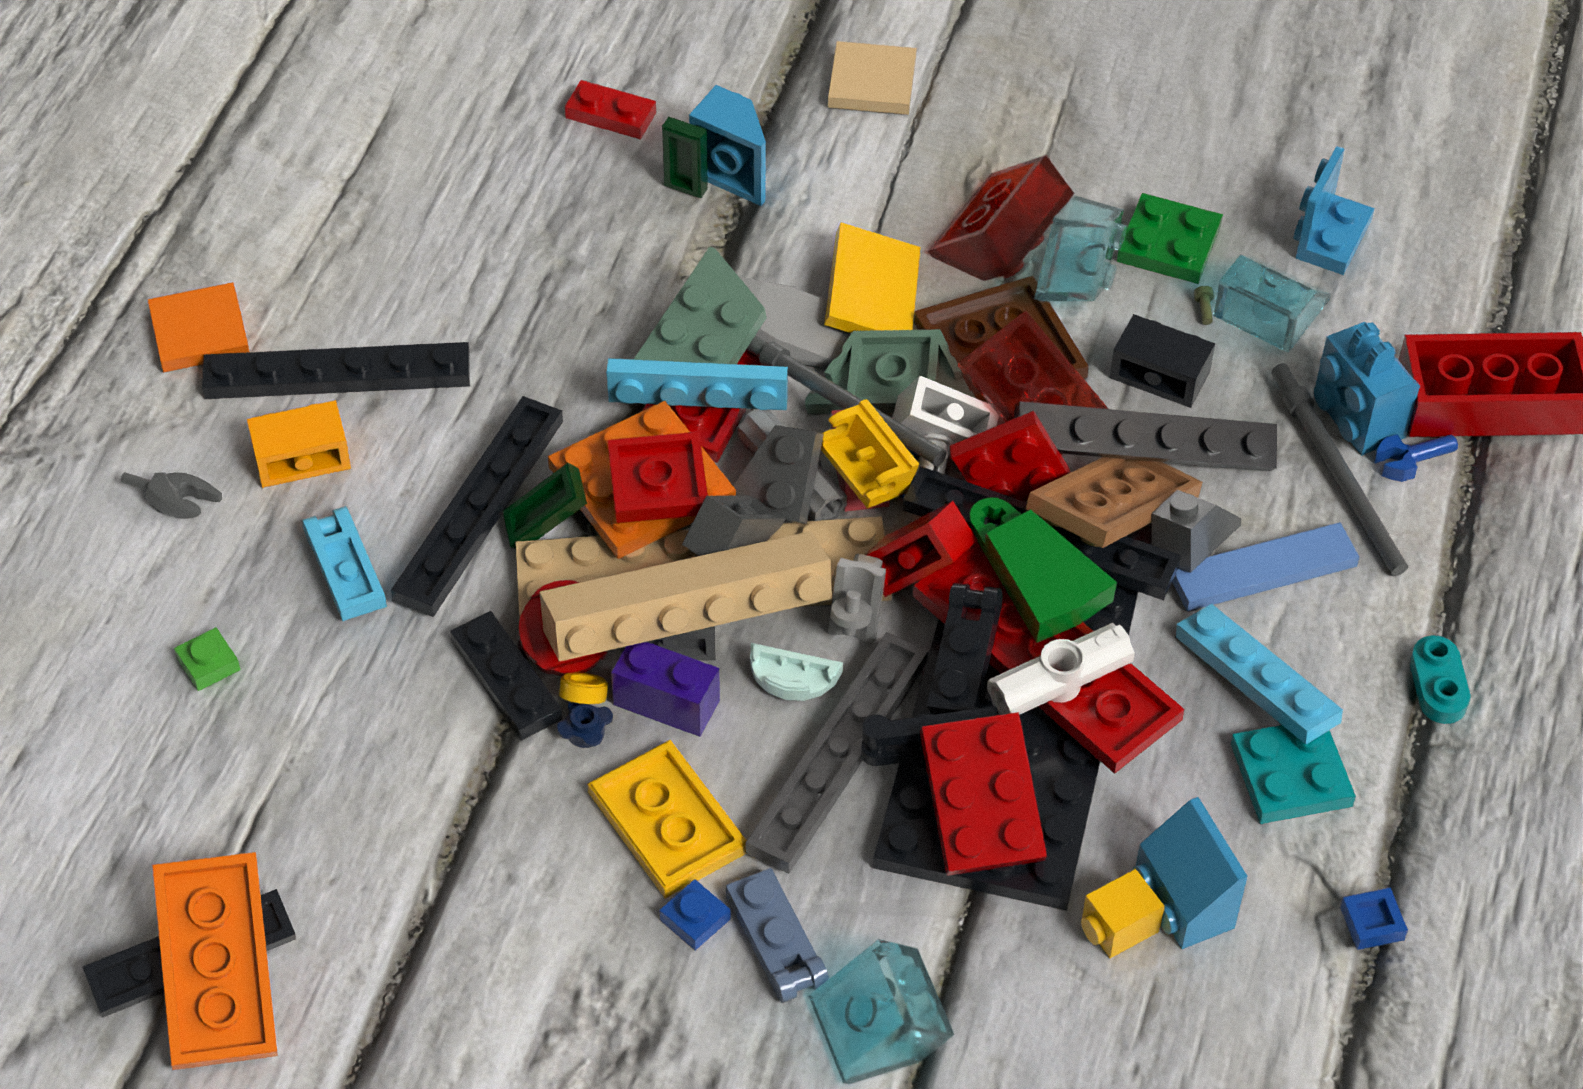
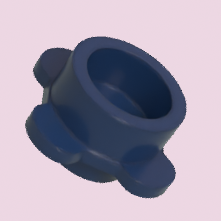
[557,702,613,748]

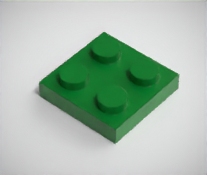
[1117,193,1223,284]

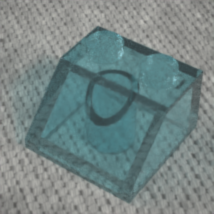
[1034,195,1127,301]
[1213,255,1331,353]
[809,939,955,1084]

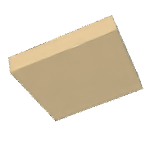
[828,41,917,115]

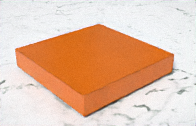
[148,282,250,373]

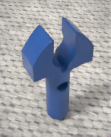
[1374,434,1458,482]

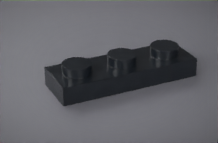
[450,611,563,741]

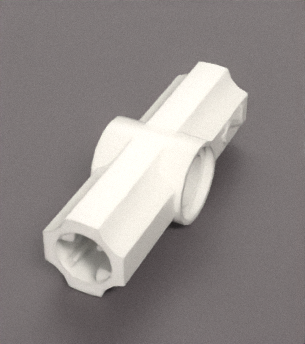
[987,623,1135,715]

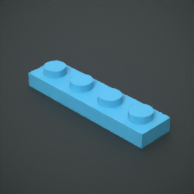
[606,358,788,410]
[1176,604,1343,744]

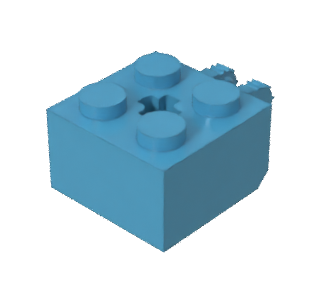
[1313,322,1420,456]

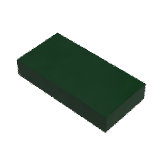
[662,116,708,198]
[502,463,587,549]

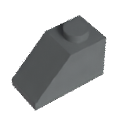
[1152,490,1241,573]
[682,495,786,557]

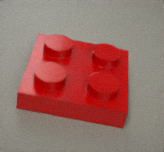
[950,411,1071,501]
[607,432,708,523]

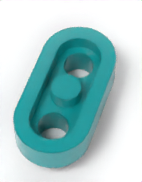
[1410,635,1471,724]

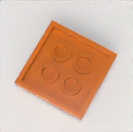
[548,401,736,559]

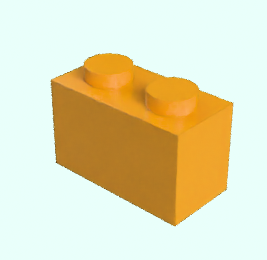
[247,400,351,488]

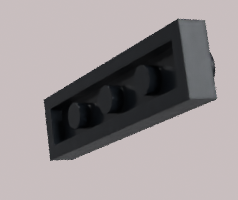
[82,889,296,1018]

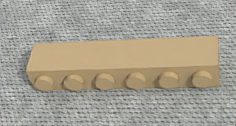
[540,531,832,662]

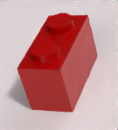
[864,501,977,597]

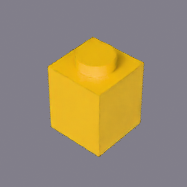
[1081,869,1165,959]

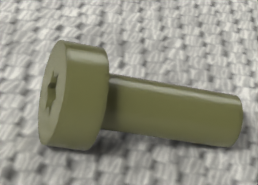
[1194,286,1214,325]

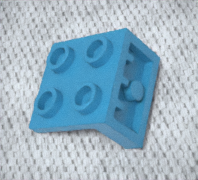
[1293,146,1375,275]

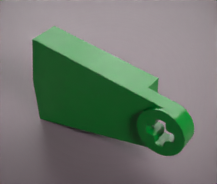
[968,498,1117,643]

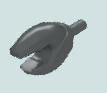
[121,472,222,519]

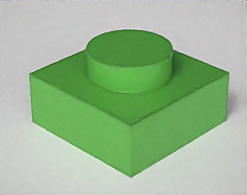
[174,627,241,691]

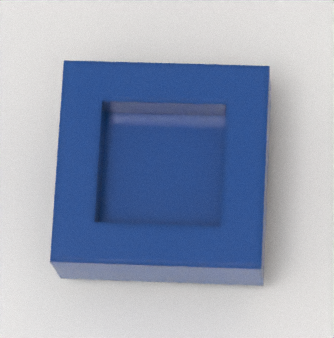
[659,879,731,951]
[1340,888,1408,950]

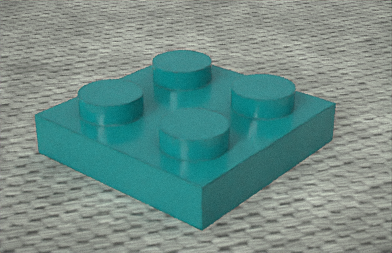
[1230,725,1356,824]

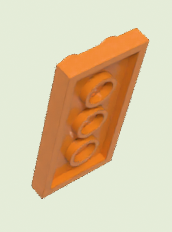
[152,852,278,1070]

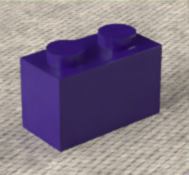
[611,642,720,737]

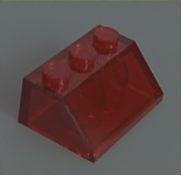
[928,155,1075,281]
[957,310,1109,457]

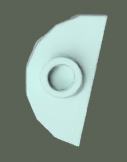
[750,643,843,701]

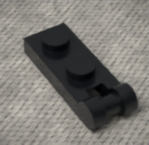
[927,582,1003,714]
[861,706,999,766]

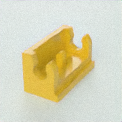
[821,399,919,509]

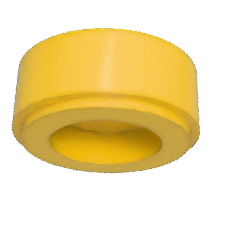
[559,673,608,704]

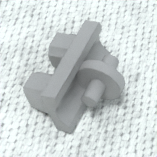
[828,554,886,645]

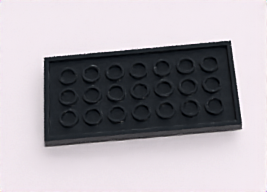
[873,585,1138,911]

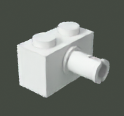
[893,376,1000,478]

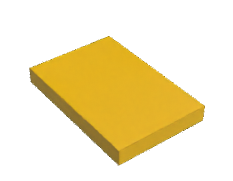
[824,222,921,333]
[587,740,747,899]

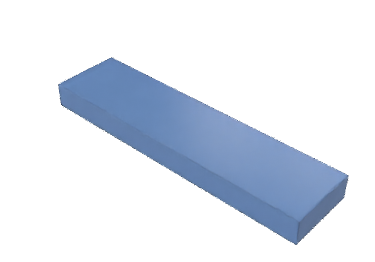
[1172,522,1359,612]

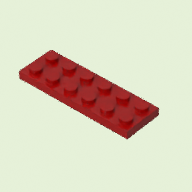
[913,541,1185,774]

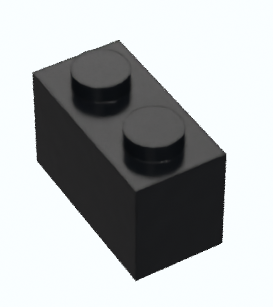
[1110,314,1215,408]

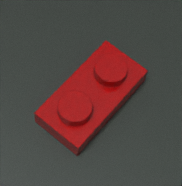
[565,80,657,140]

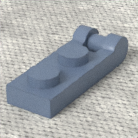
[726,868,830,1003]

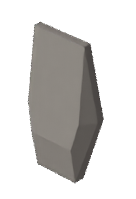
[740,277,851,368]

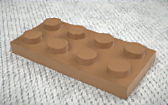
[1026,457,1203,548]

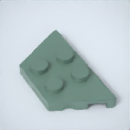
[633,246,767,364]
[805,329,975,414]

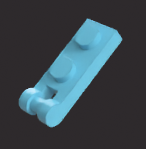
[302,506,387,621]

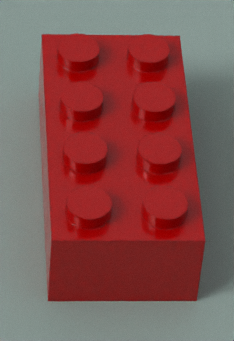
[1398,332,1583,437]

